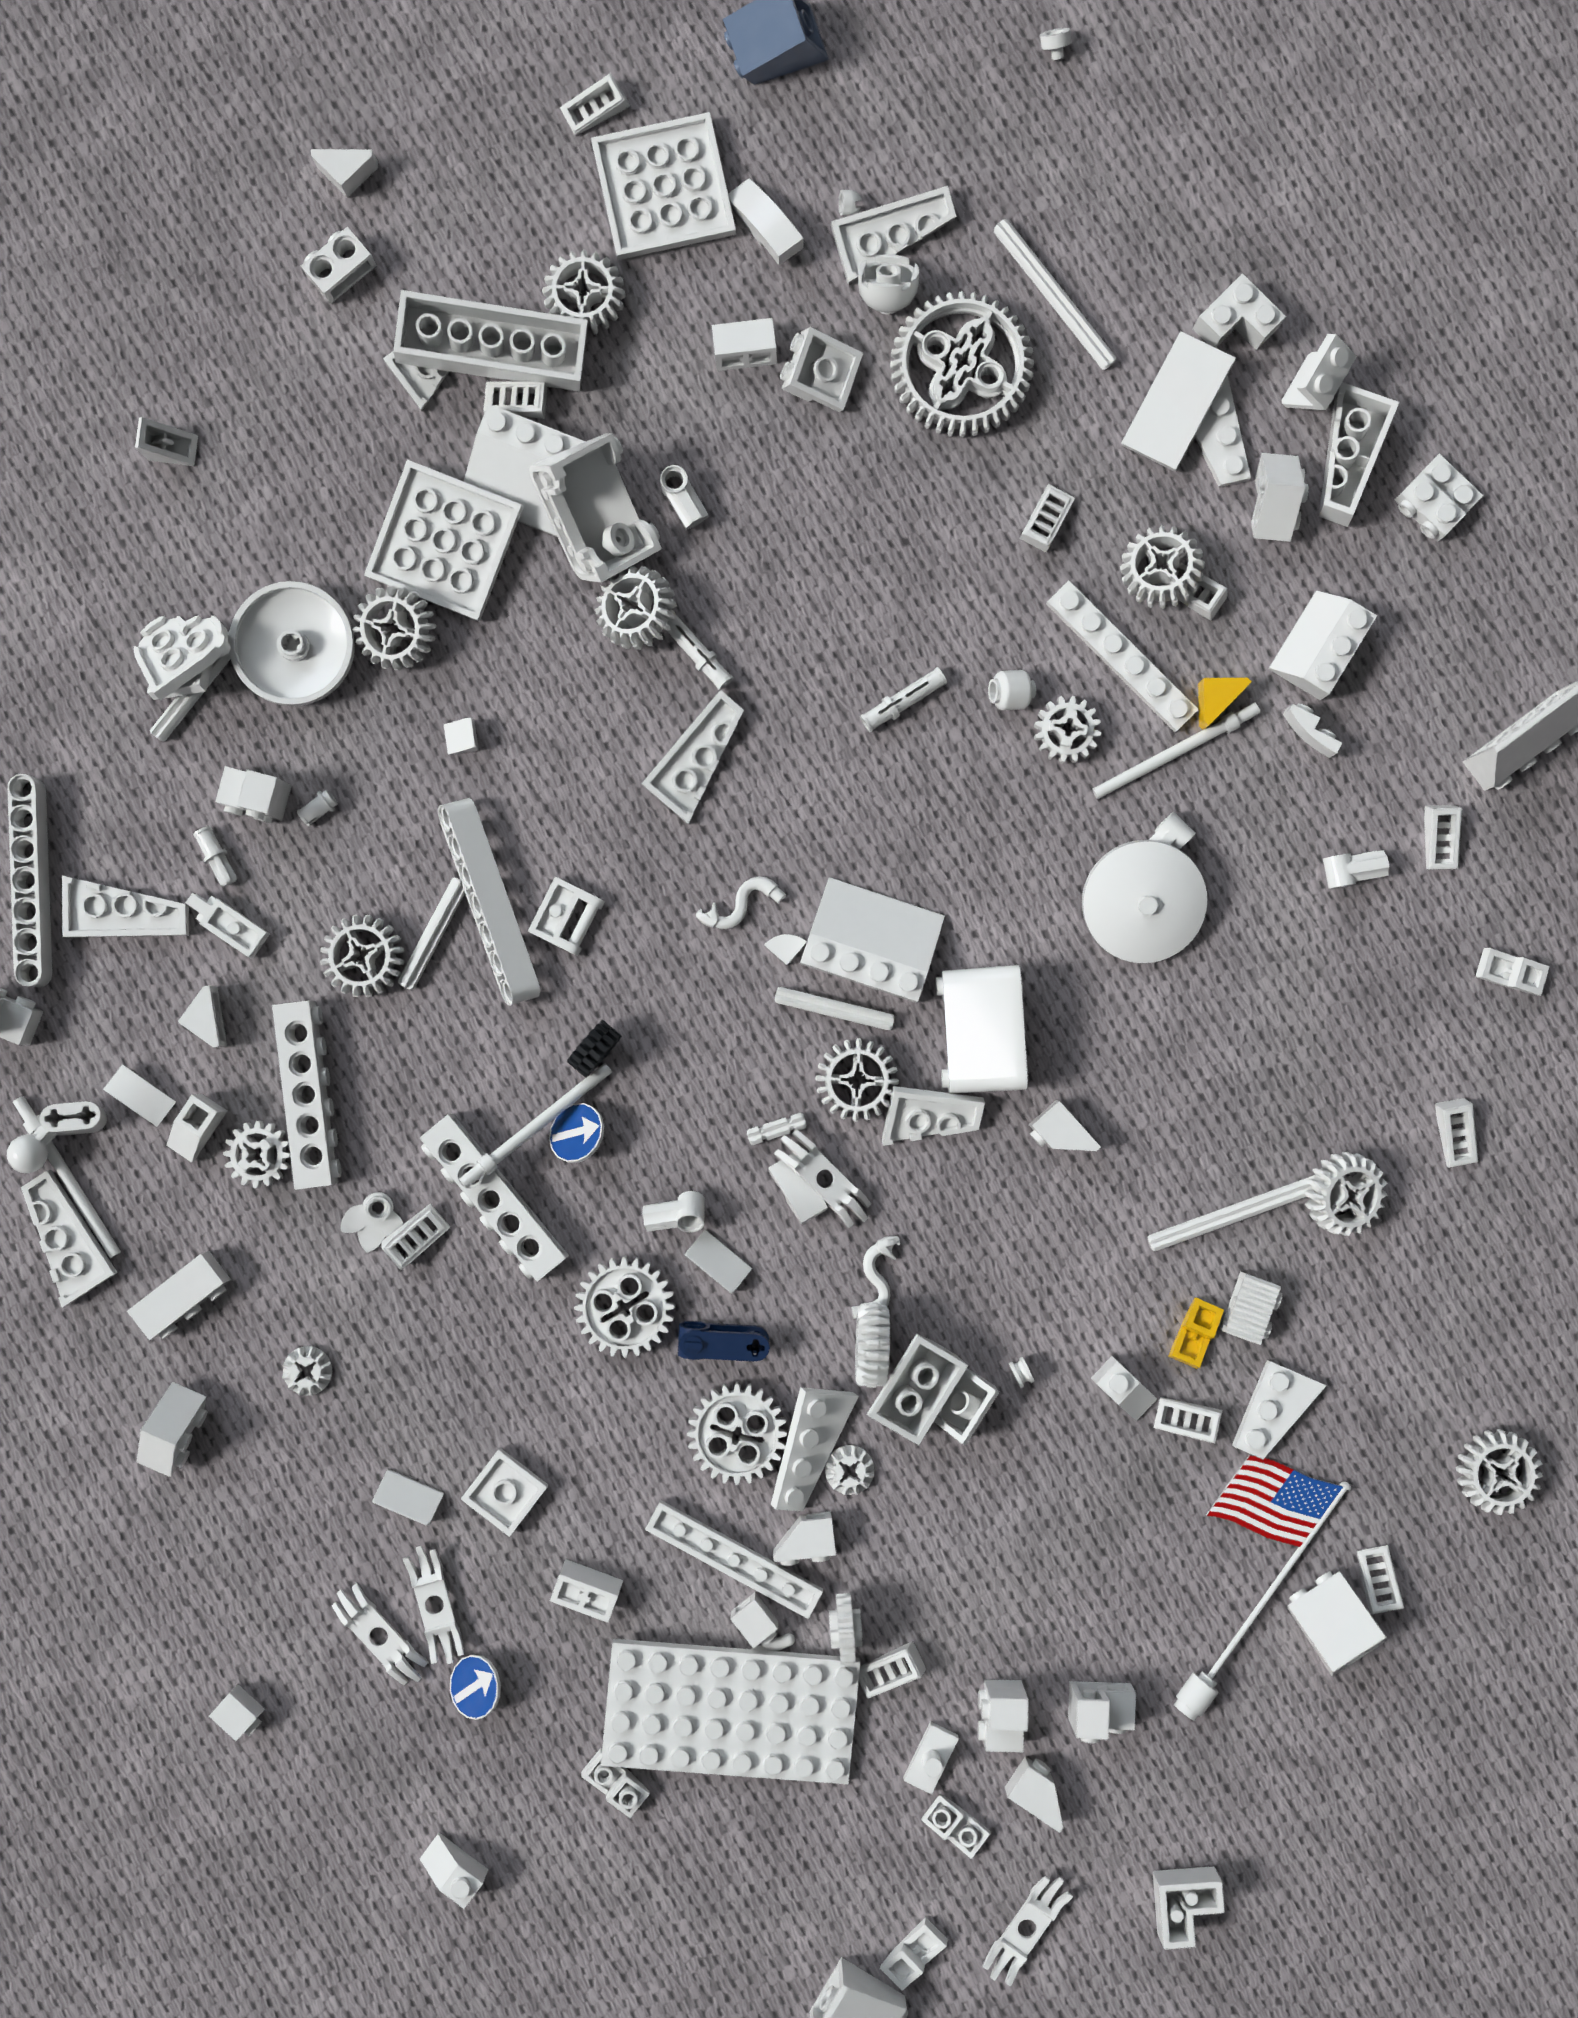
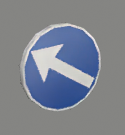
[549,1103,604,1163]
[450,1654,501,1720]

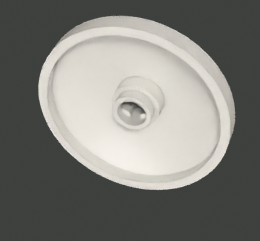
[228,581,355,706]
[1082,840,1207,963]

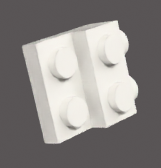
[780,327,863,412]
[1394,453,1483,541]

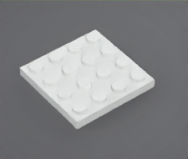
[591,112,736,260]
[364,459,523,622]

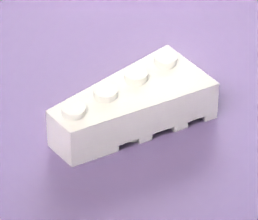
[1319,382,1399,527]

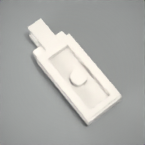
[185,893,270,959]

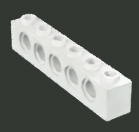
[272,1000,341,1190]
[420,1114,569,1282]

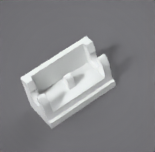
[712,318,777,371]
[550,1559,623,1623]

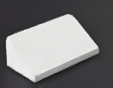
[685,1229,752,1294]
[372,1469,444,1526]

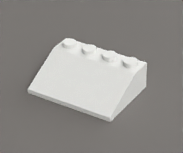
[464,403,586,537]
[1462,681,1578,791]
[800,877,945,1003]

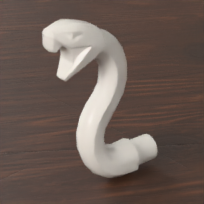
[695,876,786,929]
[851,1236,900,1319]

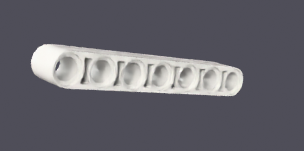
[7,774,52,988]
[438,798,540,1006]

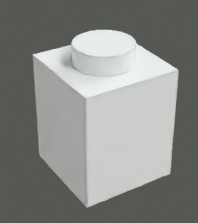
[730,1592,778,1649]
[209,1684,264,1741]

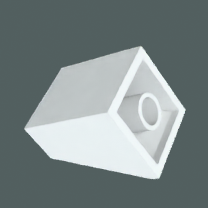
[1287,1571,1386,1677]
[810,1957,908,2018]

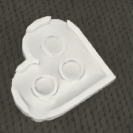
[133,615,231,701]

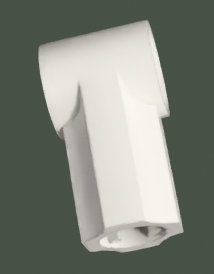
[660,465,709,530]
[1148,811,1195,850]
[1323,850,1389,889]
[642,1191,705,1233]

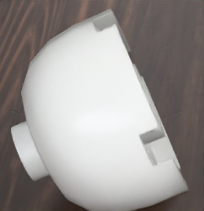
[858,254,919,314]

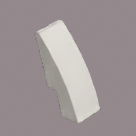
[728,179,804,266]

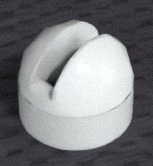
[839,190,861,216]

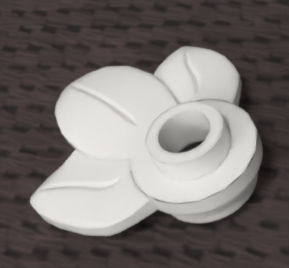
[340,1192,403,1253]

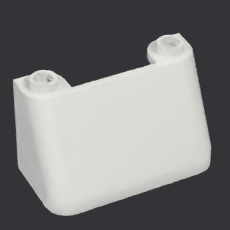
[529,433,662,583]
[935,965,1028,1093]

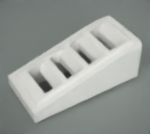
[560,73,630,136]
[483,381,547,419]
[1020,484,1075,553]
[1158,562,1227,620]
[1424,805,1462,870]
[1435,1098,1478,1168]
[381,1203,450,1270]
[1154,1397,1223,1444]
[1356,1545,1404,1614]
[859,1642,926,1699]

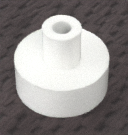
[1040,28,1072,60]
[602,522,634,556]

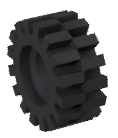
[567,1020,622,1078]

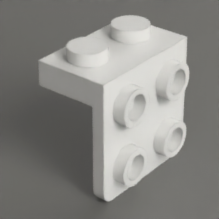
[1281,334,1357,410]

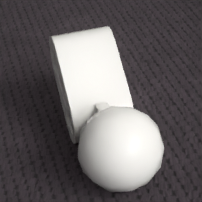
[7,1101,107,1174]

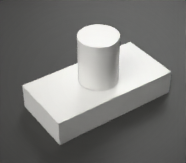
[903,1721,959,1795]

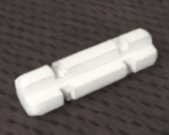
[747,1113,807,1145]

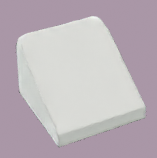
[444,717,479,755]

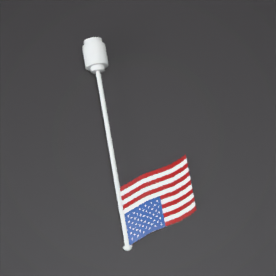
[1174,1455,1351,1721]

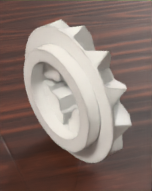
[282,1346,332,1396]
[825,1445,874,1495]

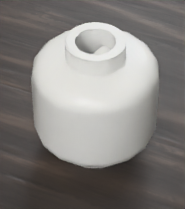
[988,670,1036,710]

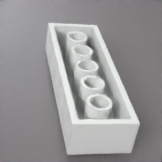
[393,290,588,392]

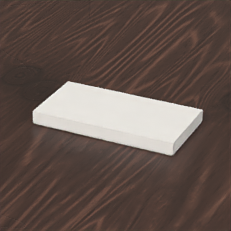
[1121,331,1236,472]

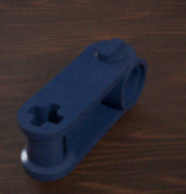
[678,1321,770,1362]

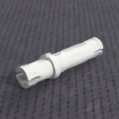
[666,609,733,691]
[860,667,947,732]

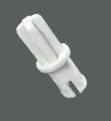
[193,826,237,887]

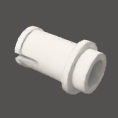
[296,789,338,827]

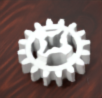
[1034,696,1101,764]
[223,1121,291,1188]
[829,1593,863,1664]

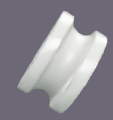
[1008,1357,1035,1388]

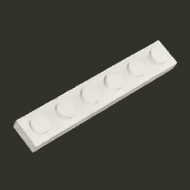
[1046,580,1199,732]
[645,1500,823,1619]

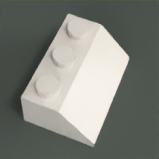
[1268,591,1377,700]
[867,1334,968,1445]

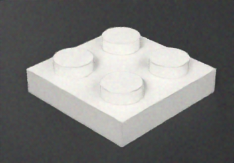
[461,1448,548,1537]

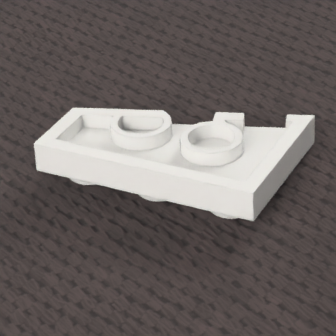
[383,351,449,411]
[882,1086,985,1146]
[1232,1360,1326,1459]

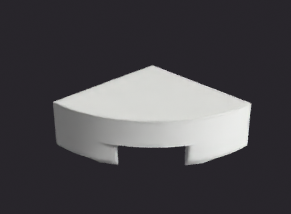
[764,934,807,965]

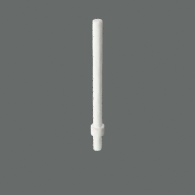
[1092,703,1260,799]
[459,1063,612,1189]
[13,1096,121,1259]

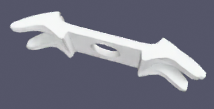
[774,1129,871,1228]
[403,1546,464,1664]
[332,1583,429,1685]
[983,1876,1073,1987]

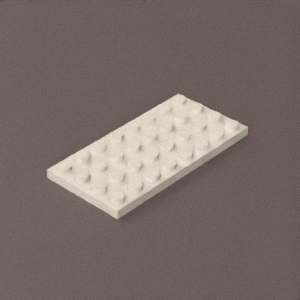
[601,1639,860,1784]

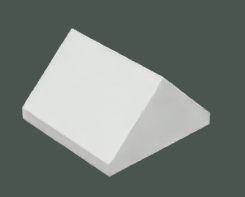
[934,1368,999,1445]

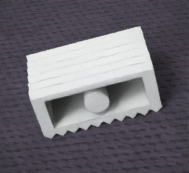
[1220,1271,1282,1345]

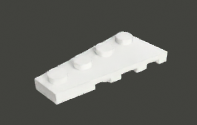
[830,186,956,284]
[641,690,744,824]
[771,1387,859,1511]

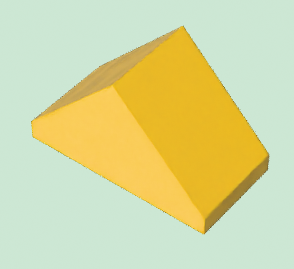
[1198,677,1252,730]

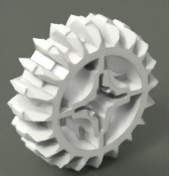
[542,249,625,335]
[1120,525,1205,609]
[594,566,677,650]
[352,586,437,670]
[320,915,405,997]
[815,1038,899,1122]
[1304,1152,1388,1236]
[855,1302,890,1388]
[1455,1429,1544,1515]

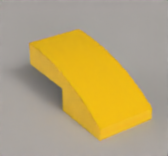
[1168,1298,1224,1369]

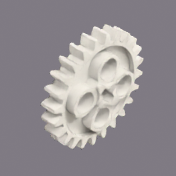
[574,1256,675,1358]
[687,1382,787,1485]

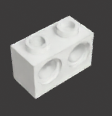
[301,227,377,304]

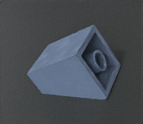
[723,0,829,85]

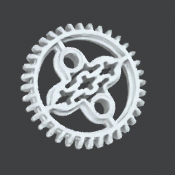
[890,291,1034,438]

